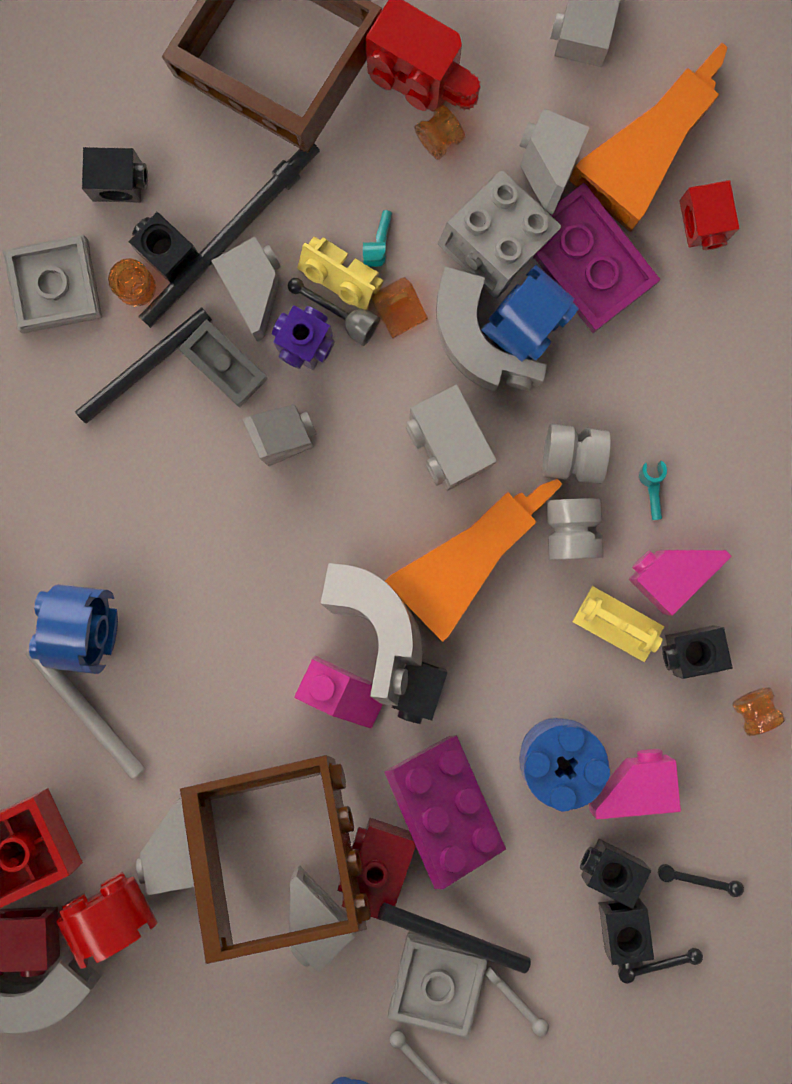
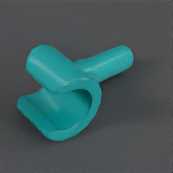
[363,210,392,267]
[639,461,667,520]

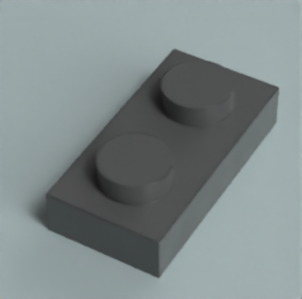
[178,319,268,408]

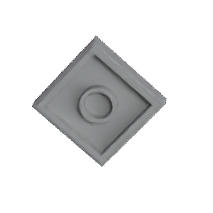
[3,235,102,333]
[388,933,488,1039]

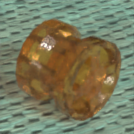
[414,105,466,160]
[108,258,156,307]
[732,687,786,736]

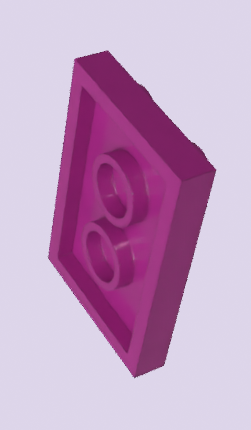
[533,183,661,333]
[384,735,506,889]

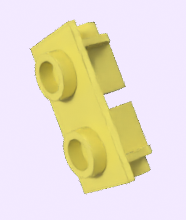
[297,236,384,310]
[572,586,665,662]

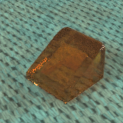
[371,277,428,339]

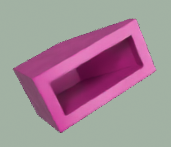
[629,550,732,616]
[294,655,383,729]
[589,749,681,820]

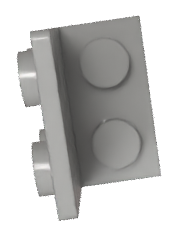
[437,171,561,299]

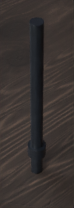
[138,143,320,328]

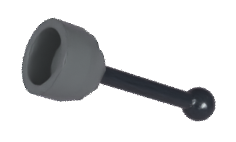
[288,278,380,346]

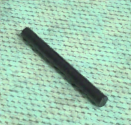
[75,307,212,424]
[378,902,531,974]

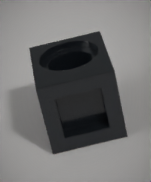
[82,147,148,203]
[128,212,199,283]
[662,625,733,679]
[392,661,448,724]
[580,839,652,909]
[598,898,654,969]

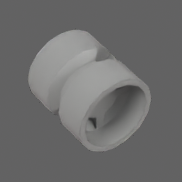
[542,424,610,484]
[547,498,604,559]

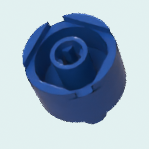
[481,265,579,362]
[29,584,118,674]
[519,718,610,812]

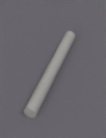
[25,650,145,779]

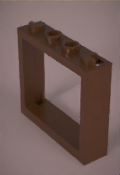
[162,0,382,153]
[180,755,371,964]

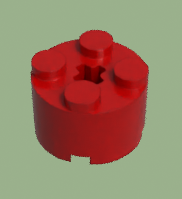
[56,872,158,969]

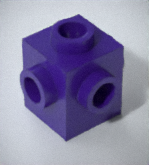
[272,305,335,370]

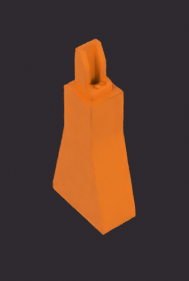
[569,43,728,232]
[384,478,562,642]

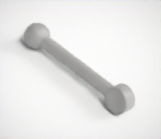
[485,966,549,1036]
[389,1031,451,1084]

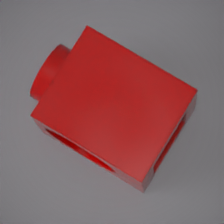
[679,180,740,251]

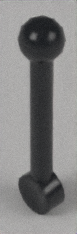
[658,864,744,897]
[618,948,703,984]

